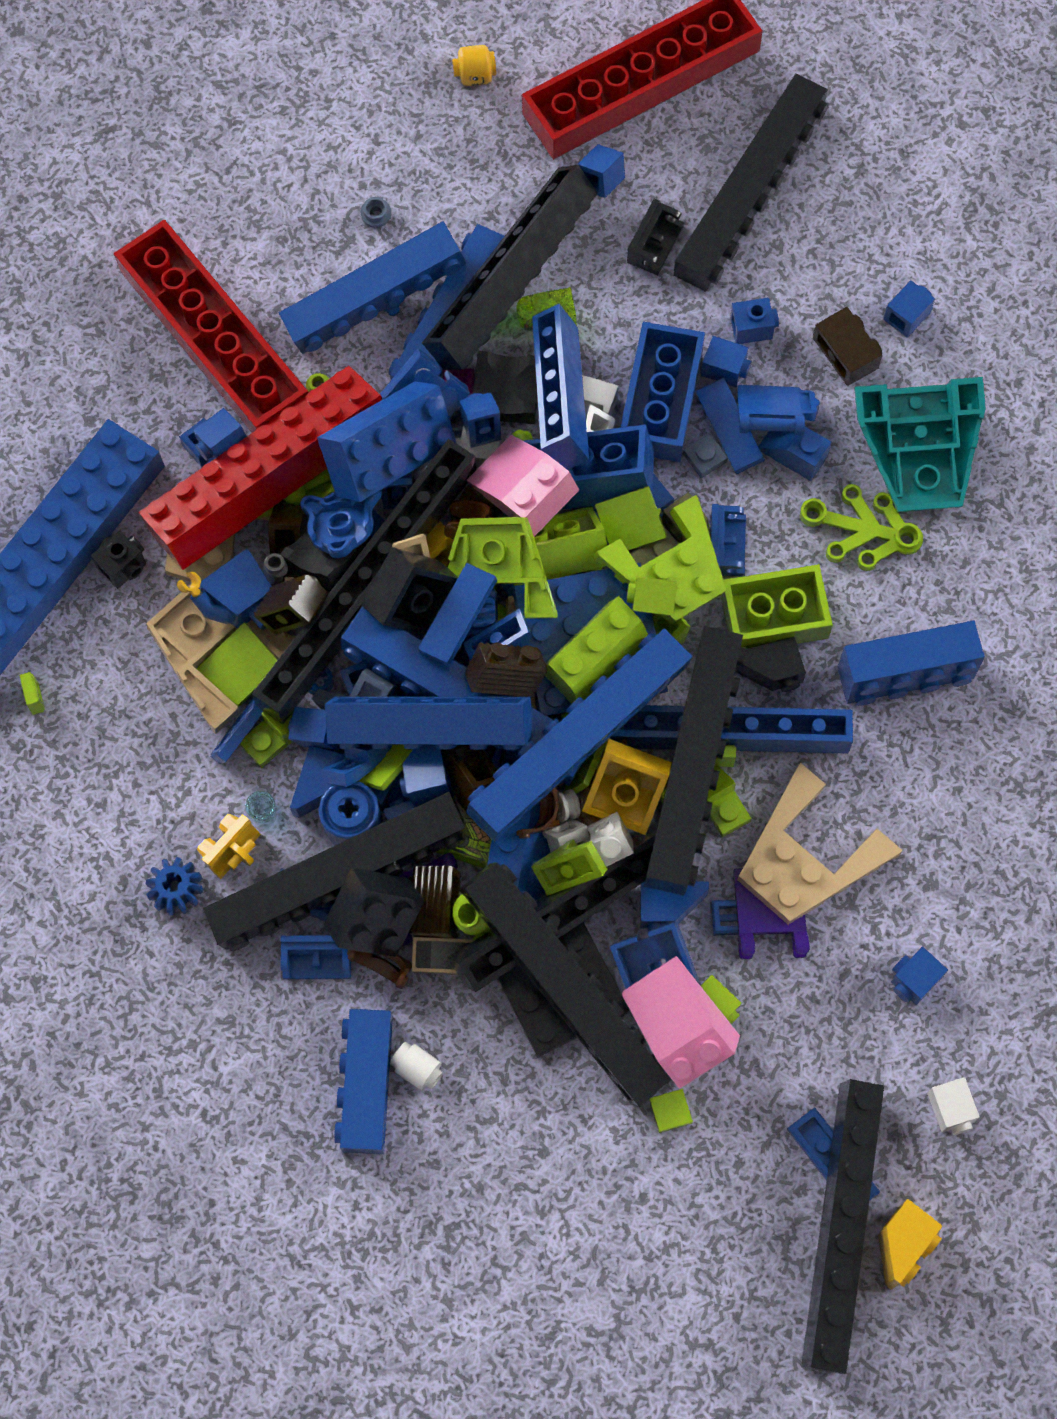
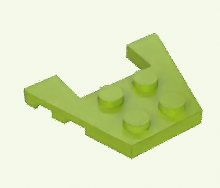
[593,495,726,625]
[448,517,558,619]

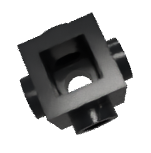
[91,530,146,589]

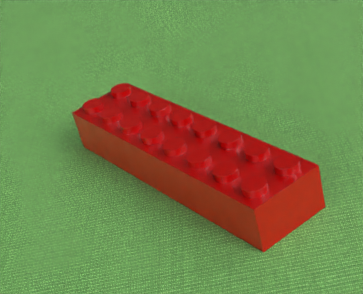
[522,0,763,160]
[113,219,308,432]
[138,365,383,570]

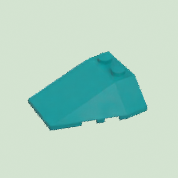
[854,377,986,512]

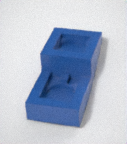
[321,744,392,787]

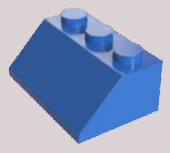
[487,803,561,901]

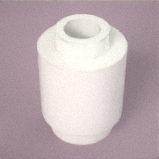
[390,1042,443,1091]

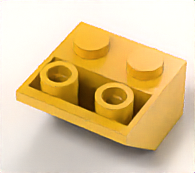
[878,1199,943,1290]

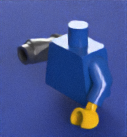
[177,548,288,630]

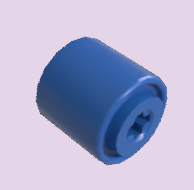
[318,782,383,845]

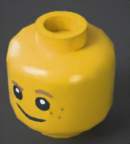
[452,45,497,86]

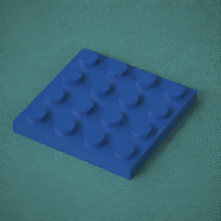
[511,562,668,716]

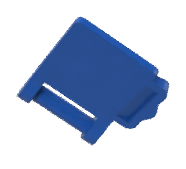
[737,385,820,436]

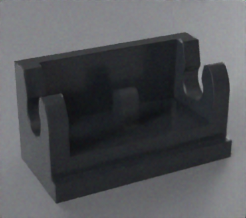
[627,198,684,276]

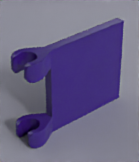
[733,868,810,960]

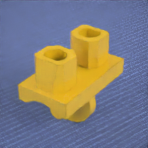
[197,814,261,879]

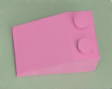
[466,435,579,536]
[621,956,740,1089]

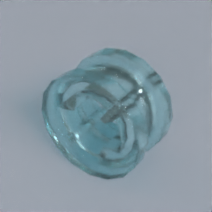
[245,791,277,824]

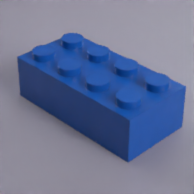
[620,321,705,463]
[317,381,457,502]
[524,424,654,510]
[837,620,985,706]

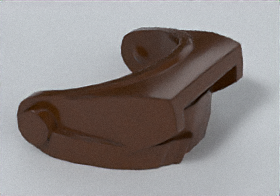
[444,499,495,539]
[516,787,560,839]
[347,950,412,989]

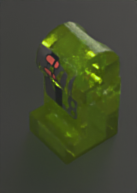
[516,287,577,331]

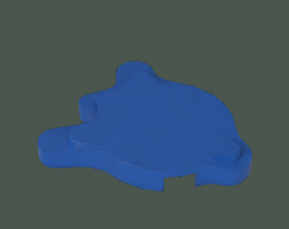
[300,490,382,558]

